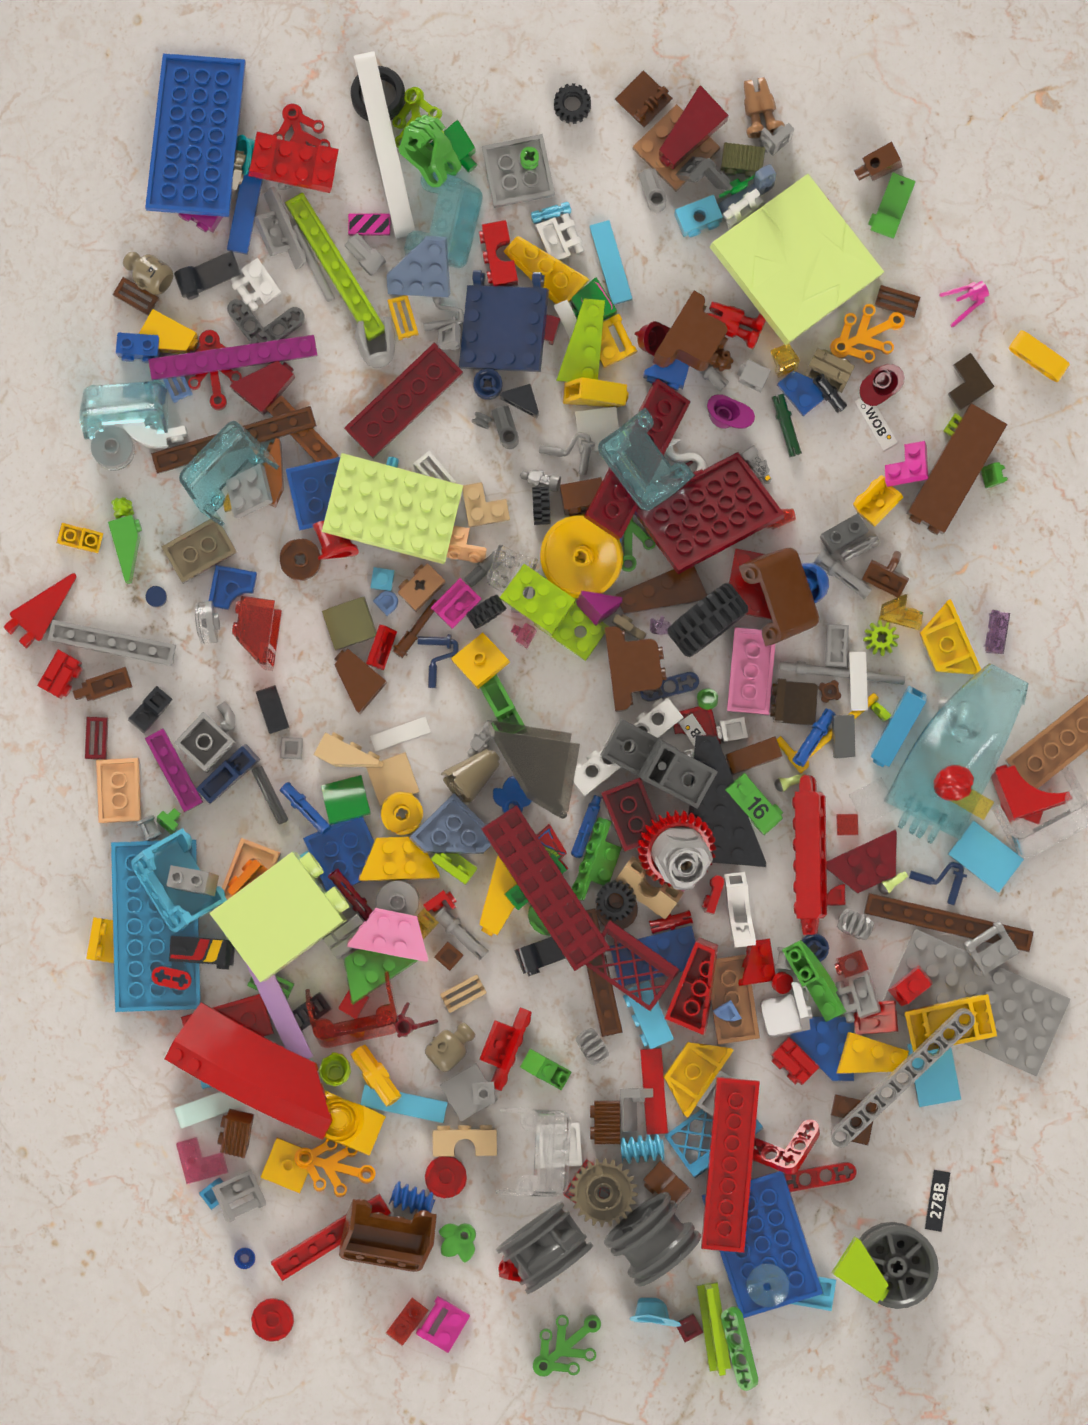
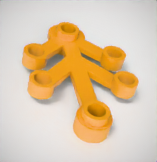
[830,304,905,364]
[294,1139,376,1197]

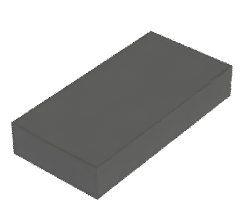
[832,714,856,758]

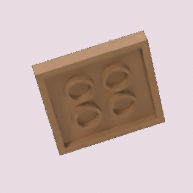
[632,104,720,192]

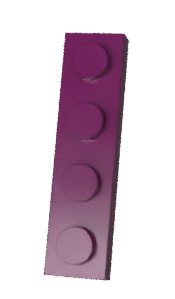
[145,728,204,812]

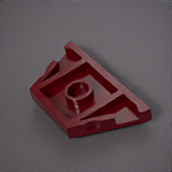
[827,829,897,894]

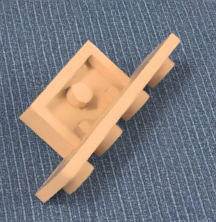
[447,526,487,563]

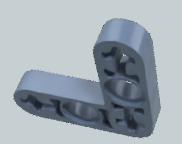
[718,164,776,215]

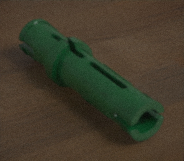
[771,394,802,457]

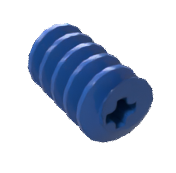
[389,1181,436,1214]

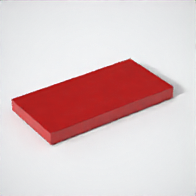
[181,994,274,1037]

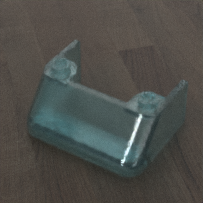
[179,421,279,526]

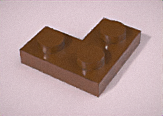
[831,1094,877,1145]

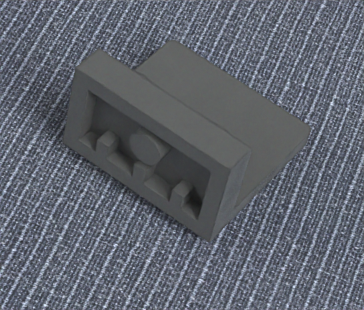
[675,156,733,191]

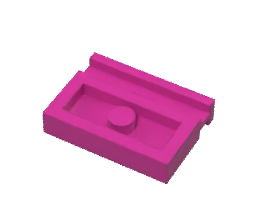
[431,578,481,629]

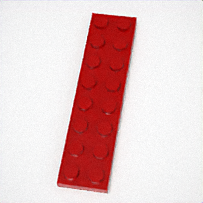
[701,1077,760,1253]

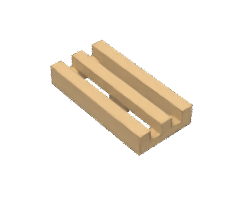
[440,975,487,1013]

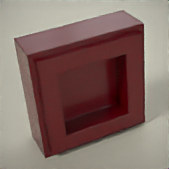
[677,1313,704,1342]

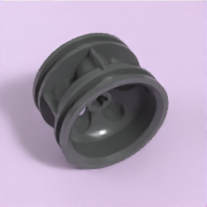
[496,1201,593,1294]

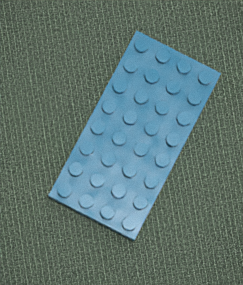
[111,840,201,1012]

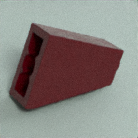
[230,361,295,416]

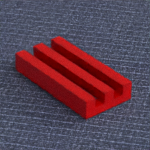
[366,624,397,671]

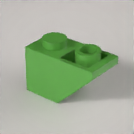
[520,1049,572,1090]

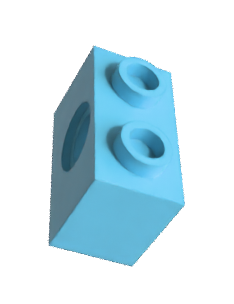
[674,194,723,238]

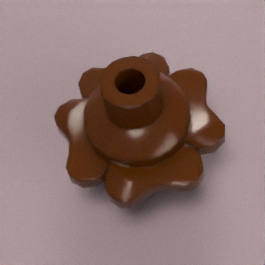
[713,348,734,372]

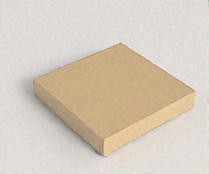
[366,752,420,806]

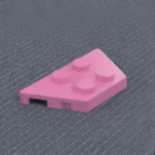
[347,908,428,962]

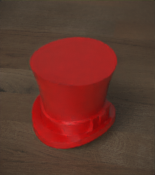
[312,521,359,560]

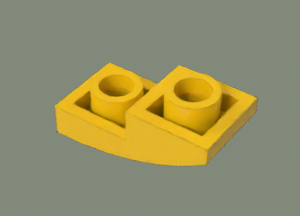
[56,523,104,554]

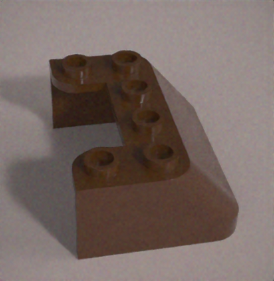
[339,1199,437,1272]

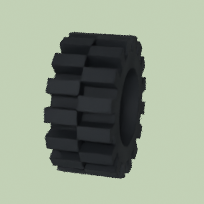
[554,83,591,124]
[532,487,551,525]
[466,594,507,629]
[595,880,636,921]

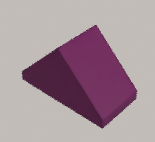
[576,591,622,626]

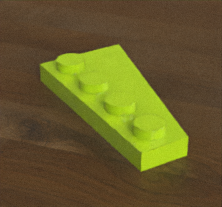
[556,299,605,382]

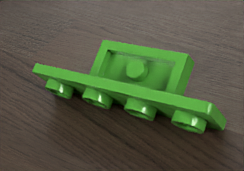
[572,817,622,901]

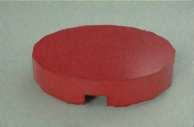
[425,1156,467,1199]
[251,1298,294,1342]

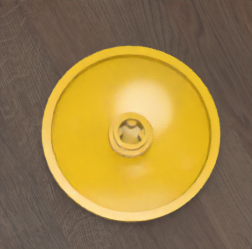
[540,514,623,598]

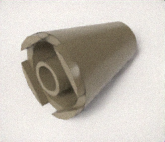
[441,749,500,805]

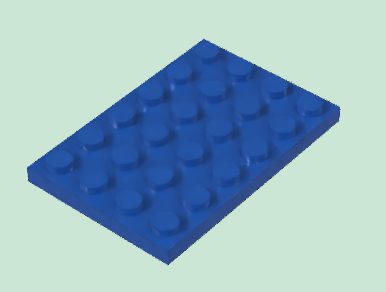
[702,1171,823,1318]

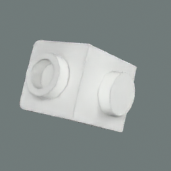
[716,717,748,743]

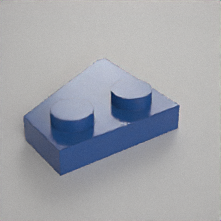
[777,371,824,416]

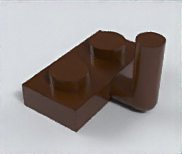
[862,551,909,598]

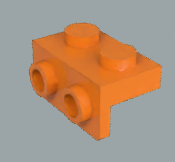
[227,859,268,896]

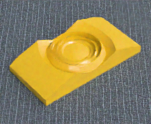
[904,994,997,1052]
[324,1090,386,1156]

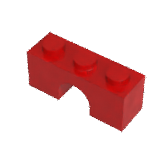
[479,220,518,287]

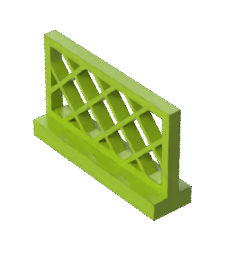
[696,1282,731,1376]

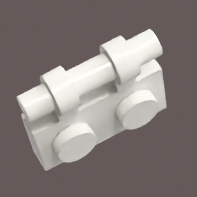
[723,188,765,230]
[536,213,584,261]
[230,258,281,312]

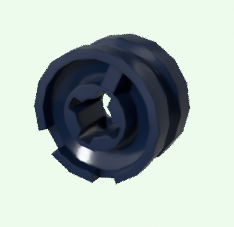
[473,368,502,400]
[801,934,829,962]

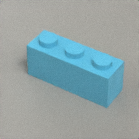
[623,980,674,1049]

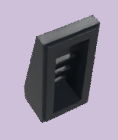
[293,992,332,1030]

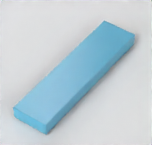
[589,220,633,305]
[360,1085,448,1123]

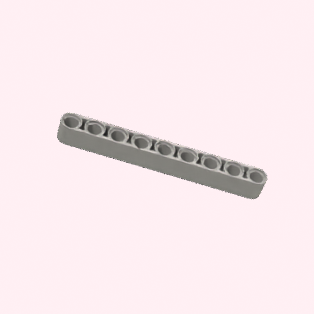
[830,1008,975,1148]

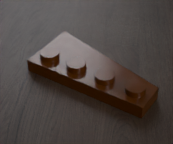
[615,566,707,614]

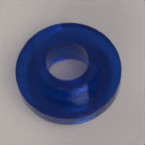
[234,1247,256,1269]

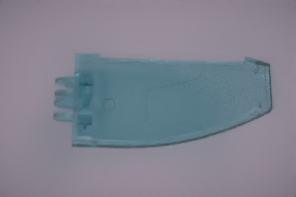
[884,663,1029,844]

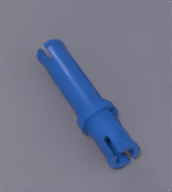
[792,708,836,767]
[280,782,331,835]

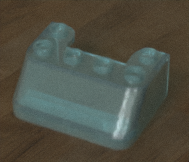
[404,172,483,268]

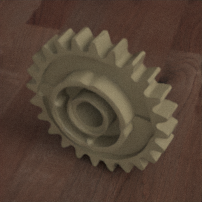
[569,1158,638,1227]

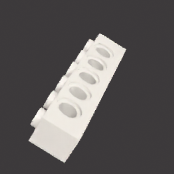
[569,698,684,797]

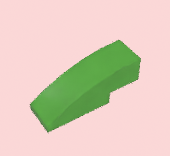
[480,674,527,741]

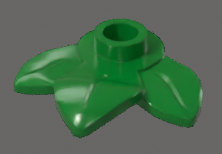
[719,175,754,198]

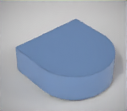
[373,591,398,616]

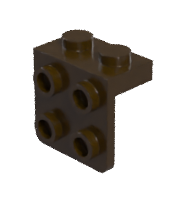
[770,678,818,725]

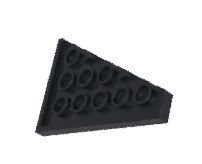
[688,734,766,867]

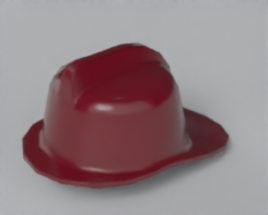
[634,321,670,356]
[859,364,905,406]

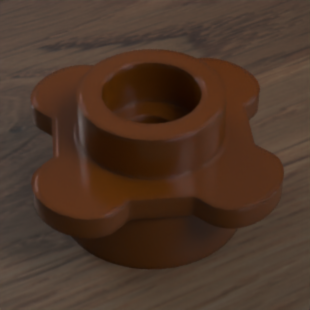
[818,680,841,703]

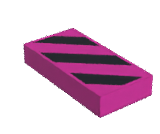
[348,214,390,236]

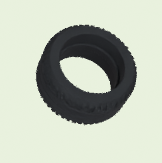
[351,66,405,121]

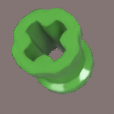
[520,147,539,170]

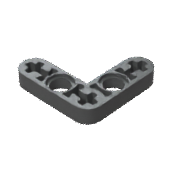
[227,299,305,344]

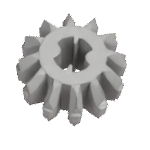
[837,910,874,940]
[576,1028,609,1065]

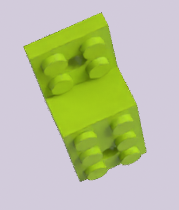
[500,564,610,661]

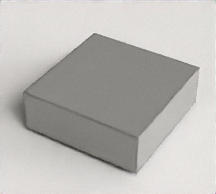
[280,737,303,759]

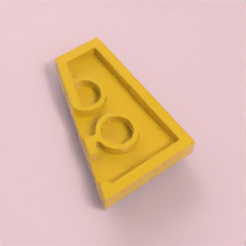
[837,1032,909,1073]

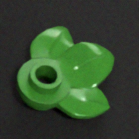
[438,1223,476,1263]

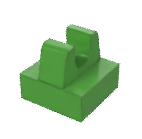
[981,462,1008,488]
[156,808,181,834]

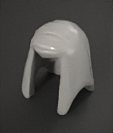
[355,317,395,368]

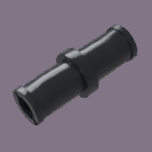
[813,374,847,413]

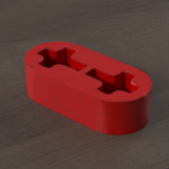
[151,966,192,990]

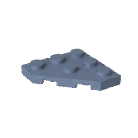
[386,236,450,298]
[409,794,491,854]

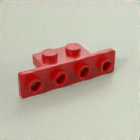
[479,1007,532,1091]

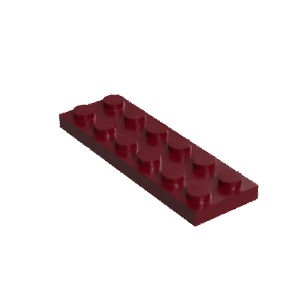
[344,342,463,459]

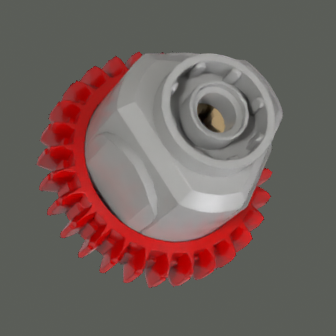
[637,810,716,890]

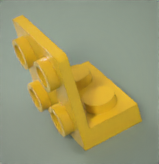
[86,917,114,963]

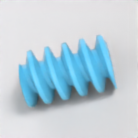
[620,1134,665,1164]

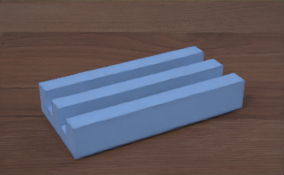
[163,376,193,403]

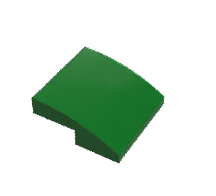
[321,775,371,825]

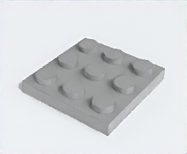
[482,134,555,208]

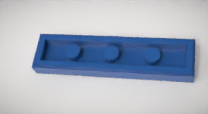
[227,172,263,255]

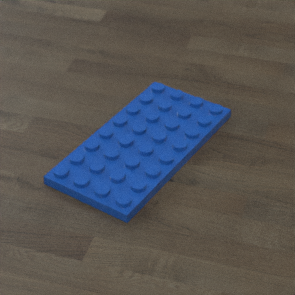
[145,53,246,217]

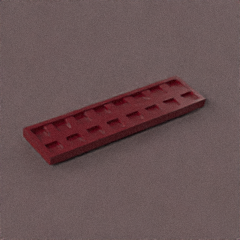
[481,805,610,971]

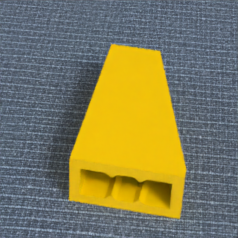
[479,856,516,937]

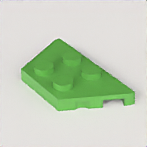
[344,949,418,1005]

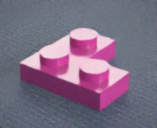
[885,441,928,487]

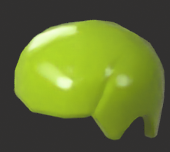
[319,1052,351,1086]

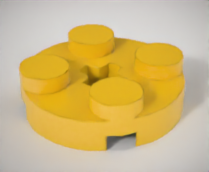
[381,792,423,835]

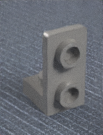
[619,1088,653,1132]

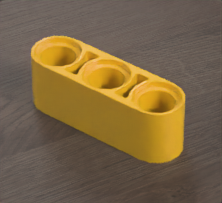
[1008,330,1070,382]

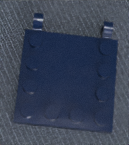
[459,270,549,372]

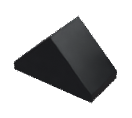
[500,384,539,419]

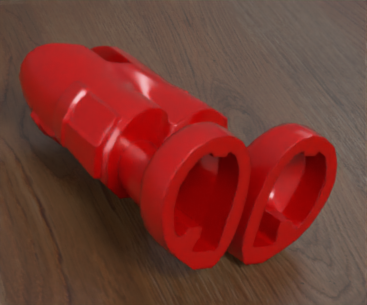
[707,302,766,349]

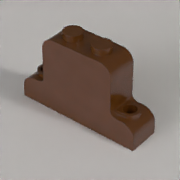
[652,290,728,371]
[605,626,667,712]

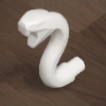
[665,438,707,471]

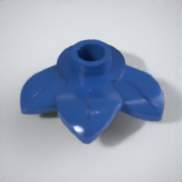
[493,776,534,813]

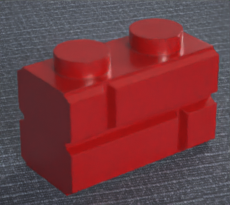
[37,649,83,699]
[770,1037,819,1085]

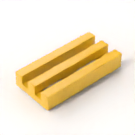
[387,295,419,340]

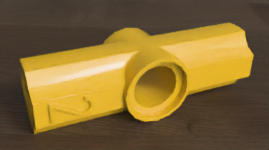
[350,1044,401,1107]

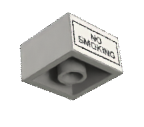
[174,712,236,773]

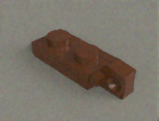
[72,667,133,701]

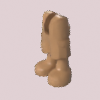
[744,77,785,139]

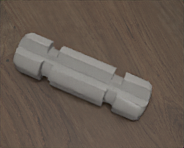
[840,534,880,562]

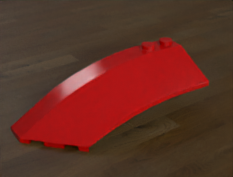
[164,1002,333,1140]

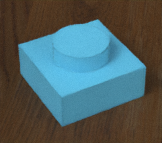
[370,567,395,591]

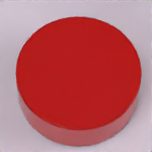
[772,972,793,994]

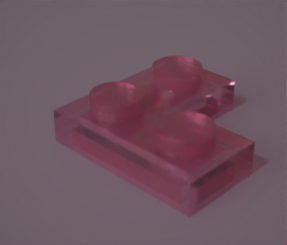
[176,1137,228,1184]

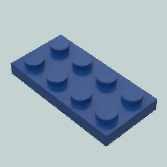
[610,926,696,986]

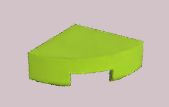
[870,702,892,722]

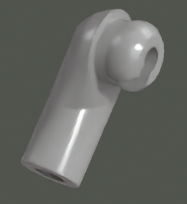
[217,701,235,732]

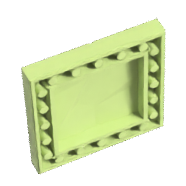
[710,174,884,346]

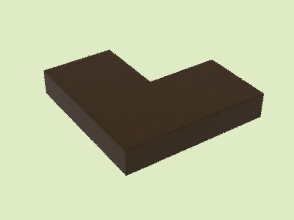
[948,353,995,411]

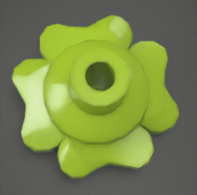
[111,497,135,519]

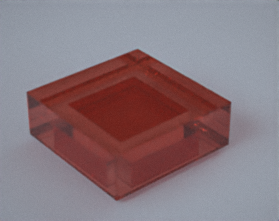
[836,814,858,836]

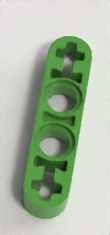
[721,1307,758,1391]

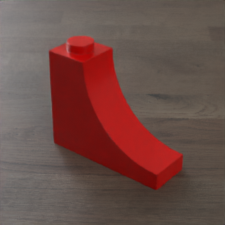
[990,764,1072,823]

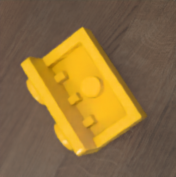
[853,475,904,527]

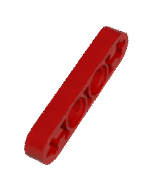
[784,1162,857,1192]

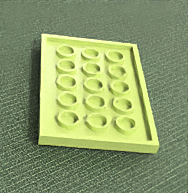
[322,453,463,564]

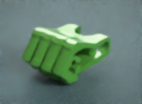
[399,115,461,188]

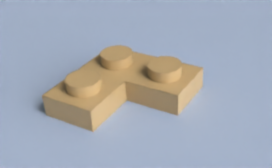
[462,482,510,528]

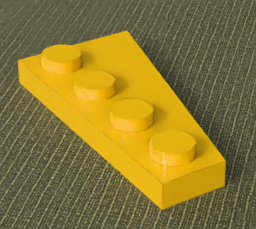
[503,236,590,304]

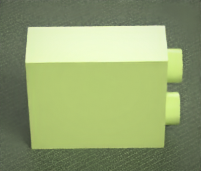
[210,852,350,982]

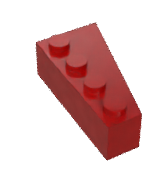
[664,937,718,1035]

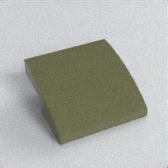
[322,597,377,651]

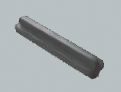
[252,766,288,825]

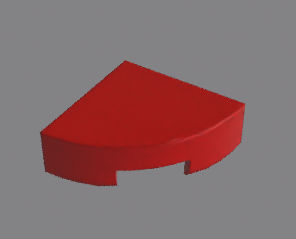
[827,884,845,906]

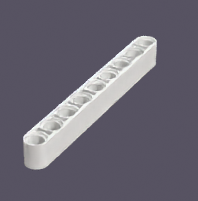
[354,51,416,239]

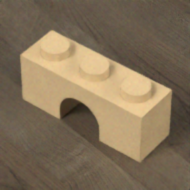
[615,856,684,919]
[433,1125,497,1156]

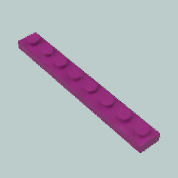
[148,335,317,381]

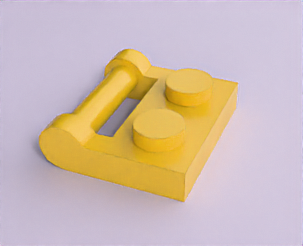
[600,314,638,368]

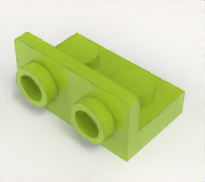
[431,853,477,885]

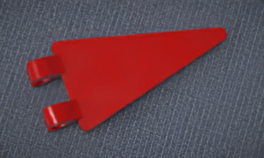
[4,573,77,649]

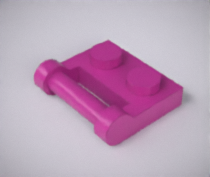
[416,1296,470,1353]

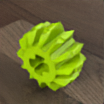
[863,620,899,656]

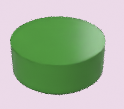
[697,688,718,710]

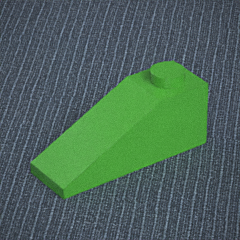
[108,515,142,584]

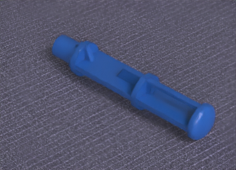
[571,795,602,858]

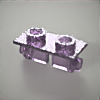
[984,610,1010,654]

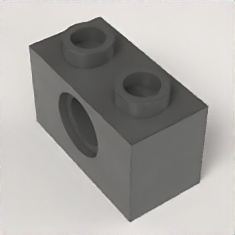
[820,513,869,555]

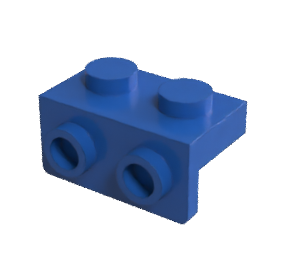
[116,332,161,363]

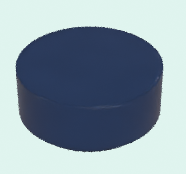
[145,586,167,608]

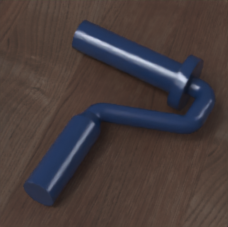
[418,634,459,688]
[909,862,967,906]

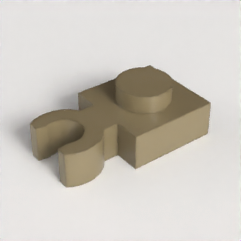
[232,150,246,190]
[612,614,647,640]

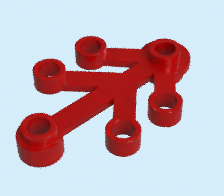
[273,103,331,147]
[188,330,242,411]

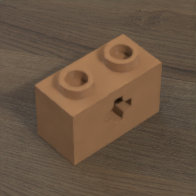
[398,563,446,612]

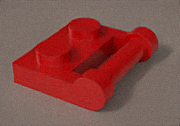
[702,875,724,915]

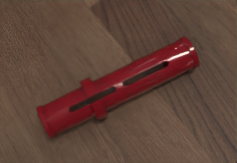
[328,868,373,921]

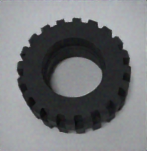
[667,583,749,657]

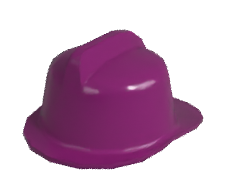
[707,394,755,429]

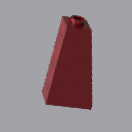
[659,85,729,170]

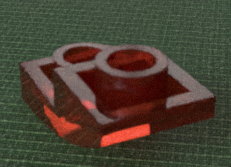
[385,1298,429,1346]

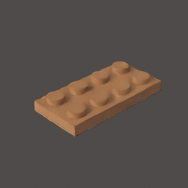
[711,954,760,1045]

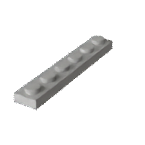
[48,620,176,666]

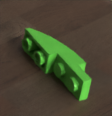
[782,940,846,1022]

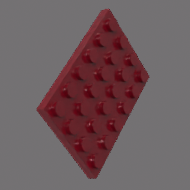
[634,452,784,574]

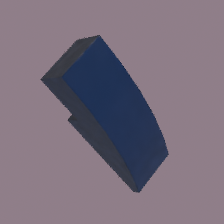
[196,744,261,804]

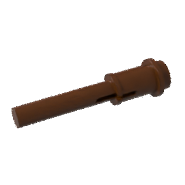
[393,599,437,658]

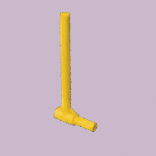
[777,692,879,774]

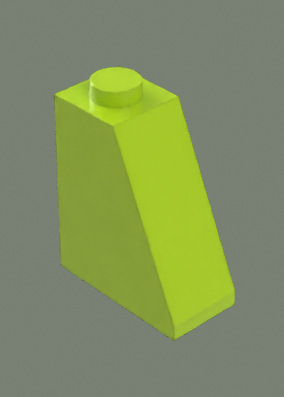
[831,1236,889,1303]

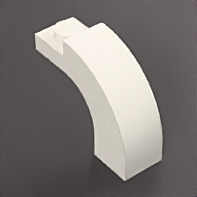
[117,401,188,450]
[724,872,756,947]

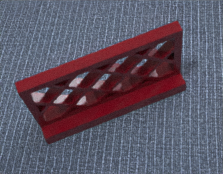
[585,920,681,1012]

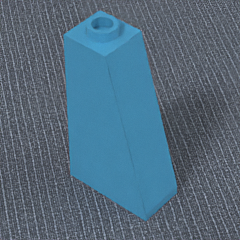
[871,685,927,767]

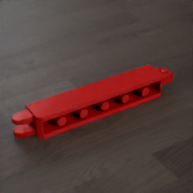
[792,775,827,935]

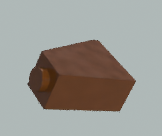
[334,649,387,714]
[725,736,782,775]

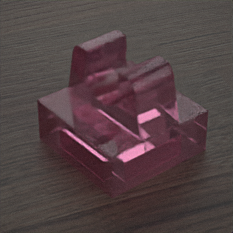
[510,623,537,649]

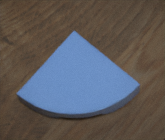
[713,1000,742,1021]

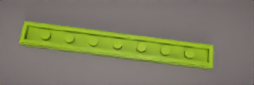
[285,192,385,341]

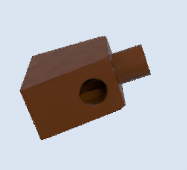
[854,142,903,181]

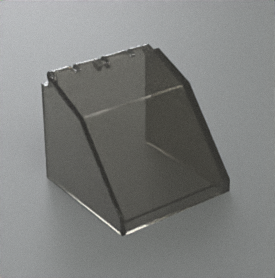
[487,720,580,819]

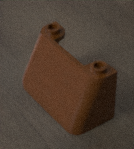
[739,548,819,647]

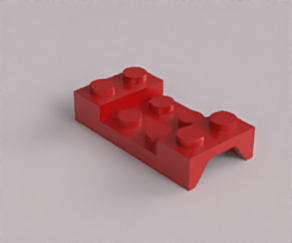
[248,131,339,193]

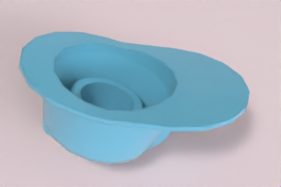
[629,1298,681,1327]

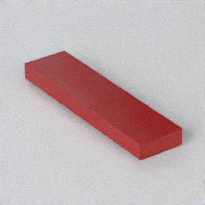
[640,1048,668,1135]

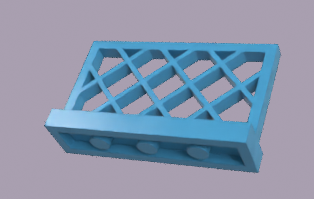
[665,1109,763,1178]

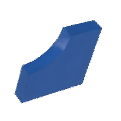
[209,565,257,610]

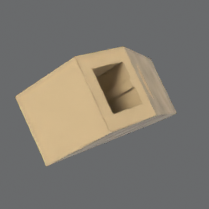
[313,732,384,767]

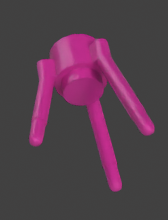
[939,281,989,327]

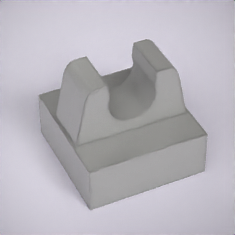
[438,323,461,351]

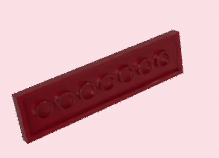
[584,379,691,540]

